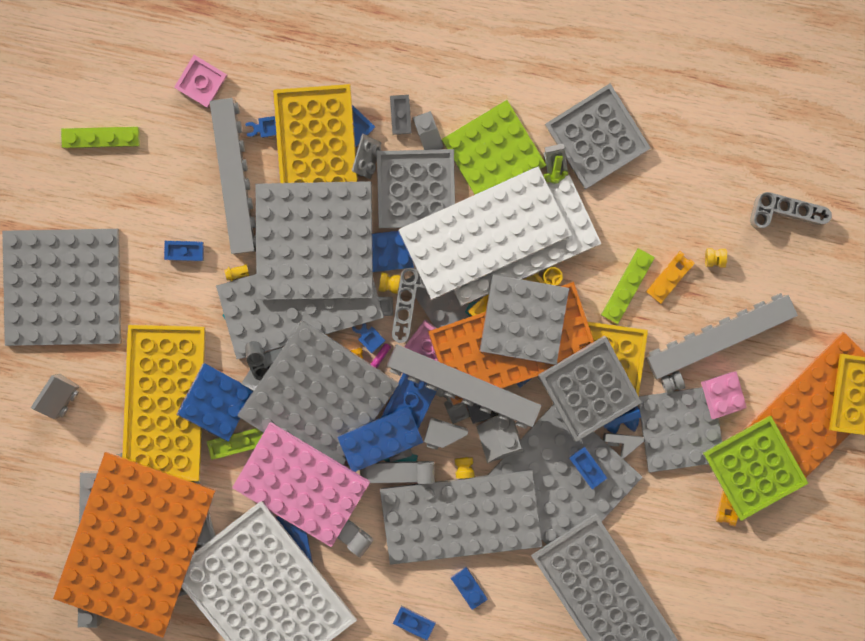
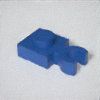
[245,116,277,138]
[352,323,385,354]

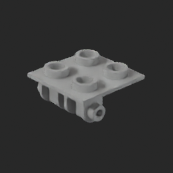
[352,134,381,179]

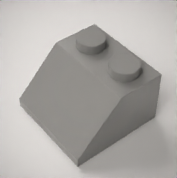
[31,374,79,419]
[476,416,524,463]
[424,417,468,450]

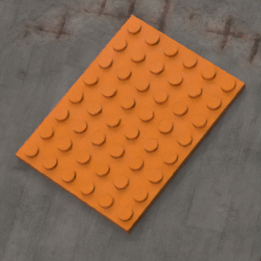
[53,452,216,638]

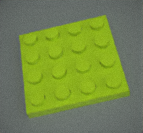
[441,100,546,195]
[703,416,808,521]

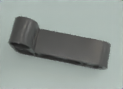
[245,341,283,380]

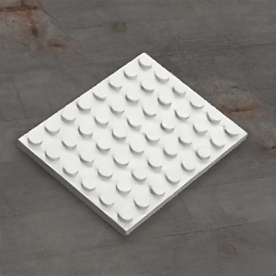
[182,501,357,641]

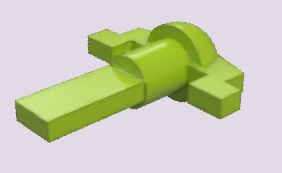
[543,156,568,184]

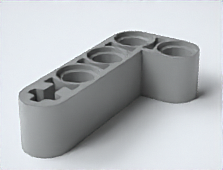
[750,192,832,229]
[392,268,425,343]
[360,461,435,484]
[337,519,373,558]

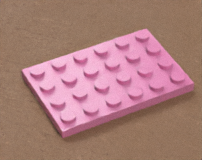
[232,422,370,547]

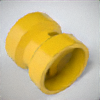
[705,248,727,268]
[542,267,563,286]
[379,273,401,294]
[454,457,475,479]

